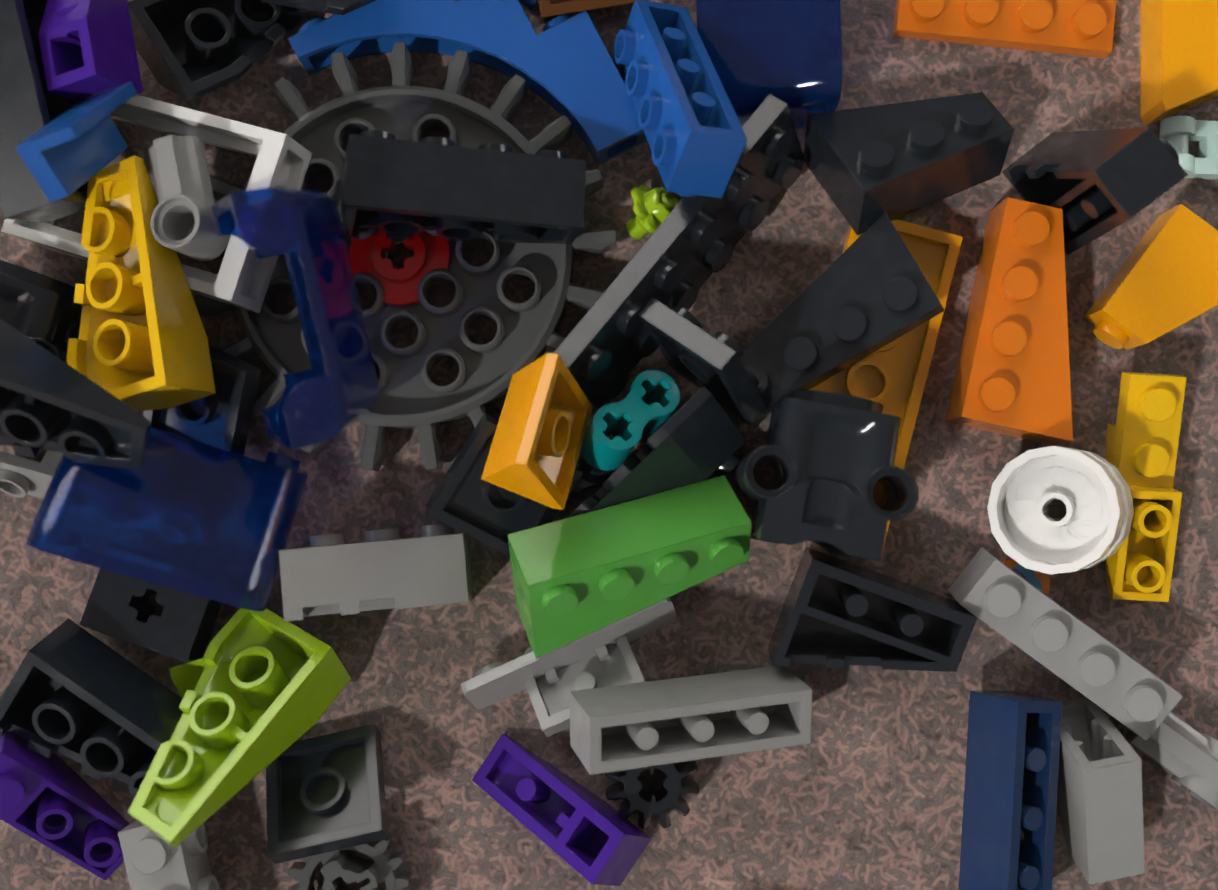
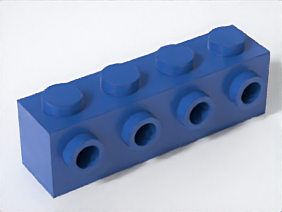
[613,0,748,198]

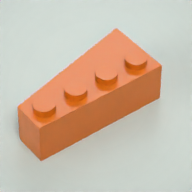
[945,197,1073,445]

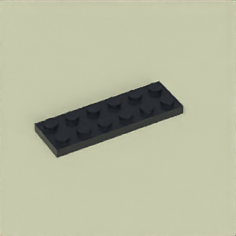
[553,94,805,409]

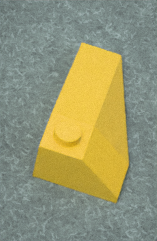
[67,155,216,411]

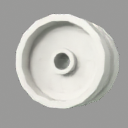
[987,446,1134,575]

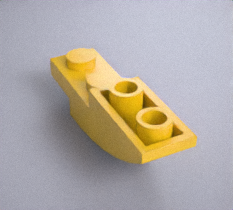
[1105,372,1187,602]

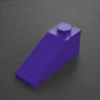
[472,734,651,886]

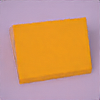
[481,353,593,510]

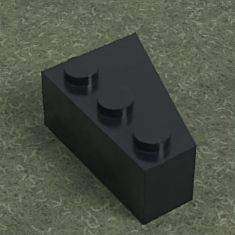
[803,92,1014,235]
[768,547,977,672]

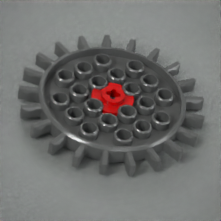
[187,42,617,472]

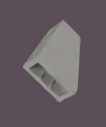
[1057,697,1145,885]

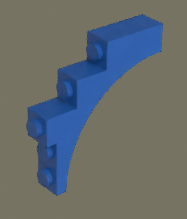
[288,0,646,166]

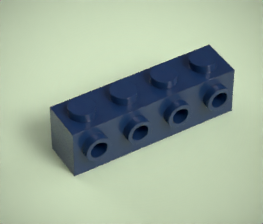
[958,691,1062,890]

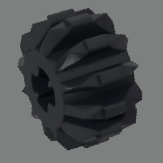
[605,760,700,829]

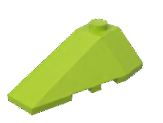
[128,598,351,847]

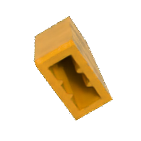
[1141,0,1218,126]
[1083,204,1218,350]

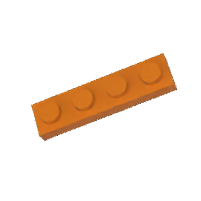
[893,0,1117,58]

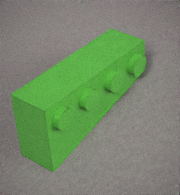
[507,475,752,658]

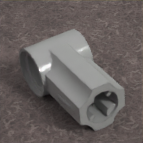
[148,135,229,261]
[1124,712,1218,811]

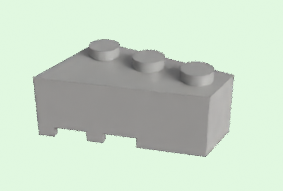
[279,524,474,622]

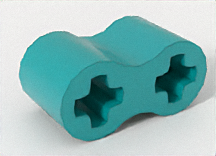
[581,370,680,471]

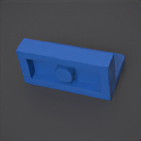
[15,81,137,202]

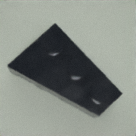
[1002,127,1188,255]

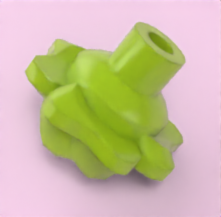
[626,184,680,240]

